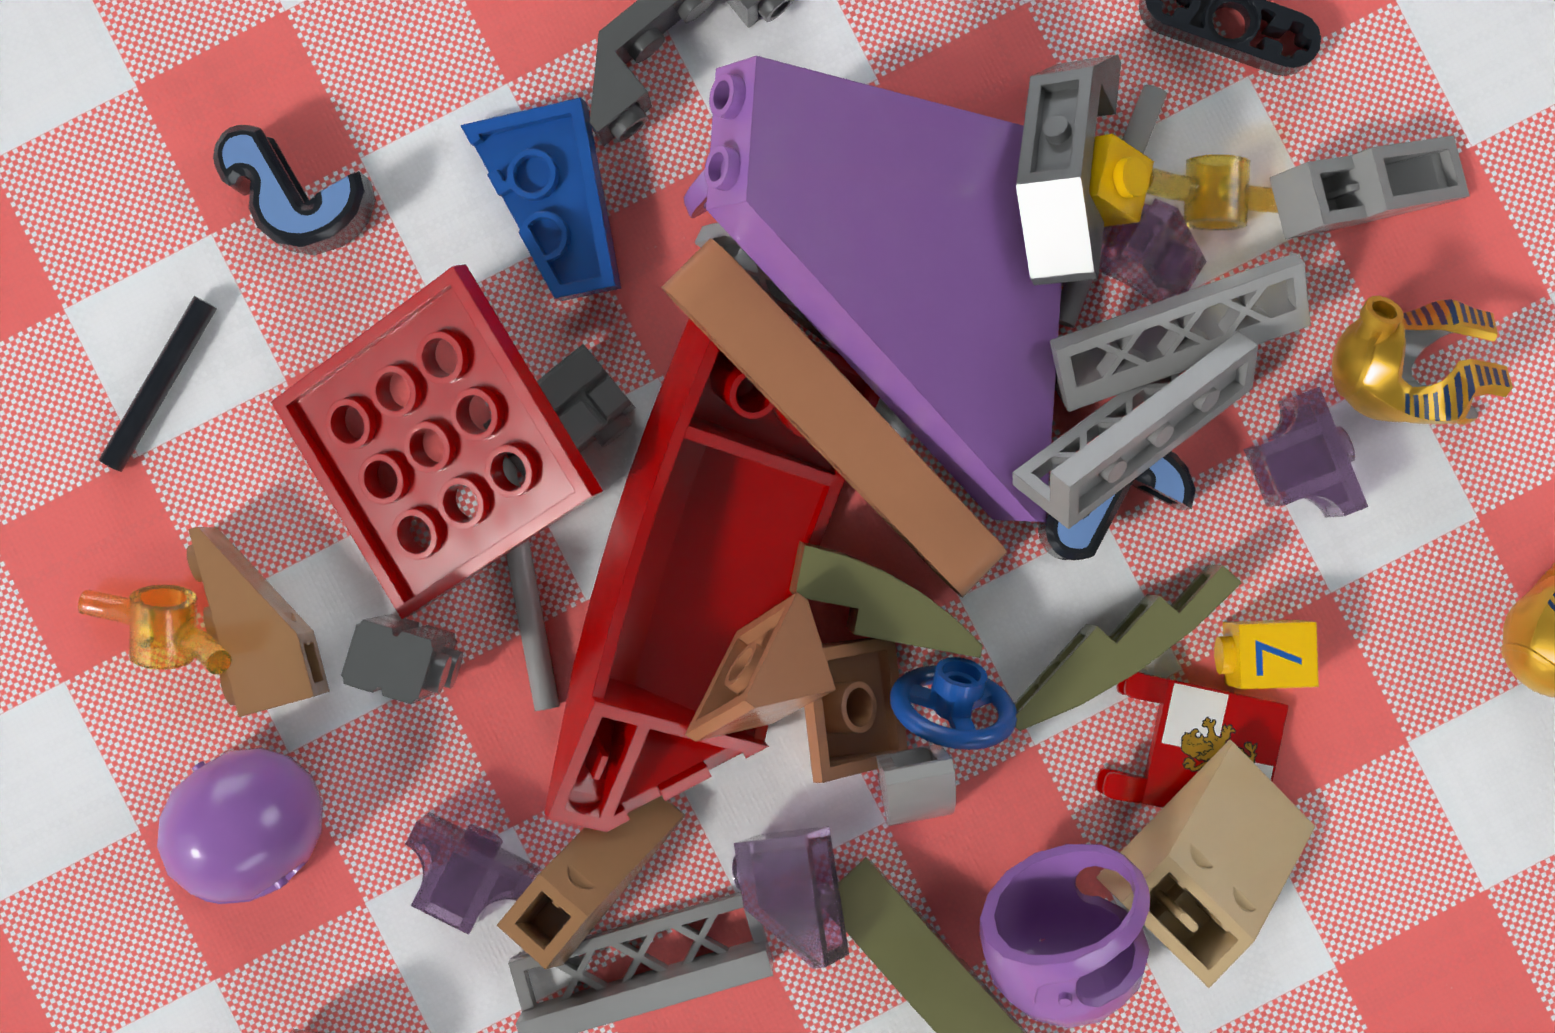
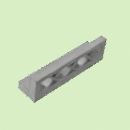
[1050,253,1311,412]
[1012,331,1258,529]
[508,888,773,1033]

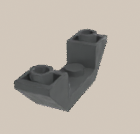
[590,0,794,146]
[1016,54,1121,285]

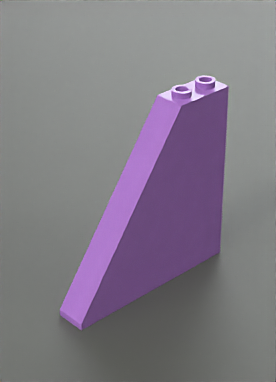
[704,55,1062,522]

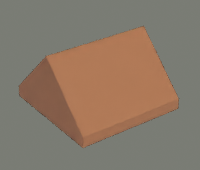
[685,593,836,742]
[804,638,908,783]

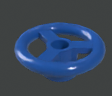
[890,657,1017,750]

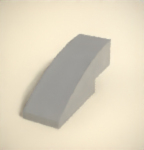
[1269,135,1470,239]
[876,744,956,826]

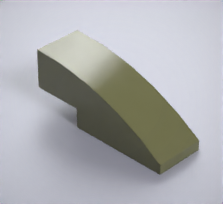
[790,541,983,658]

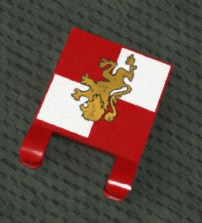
[1095,672,1289,808]

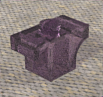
[1099,198,1207,304]
[1243,387,1368,518]
[405,812,541,935]

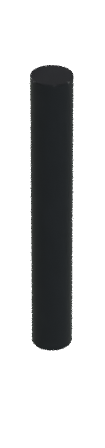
[98,296,217,472]

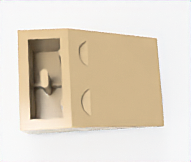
[1096,740,1316,988]

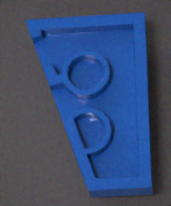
[460,97,621,301]

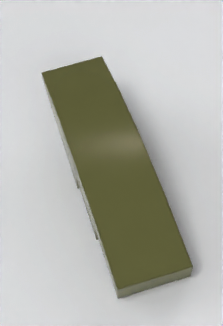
[1014,565,1242,731]
[819,857,1027,1033]

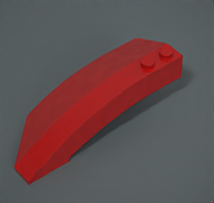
[544,318,880,832]

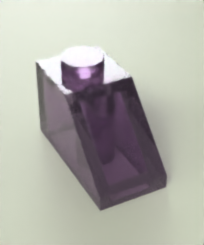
[732,826,849,969]

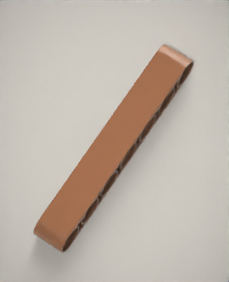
[661,238,1007,598]

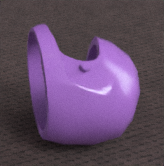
[157,748,323,904]
[979,844,1150,1028]

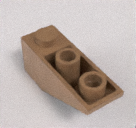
[187,527,330,717]
[496,796,686,969]

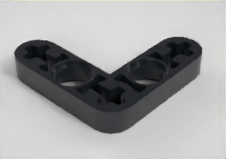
[1139,0,1321,76]

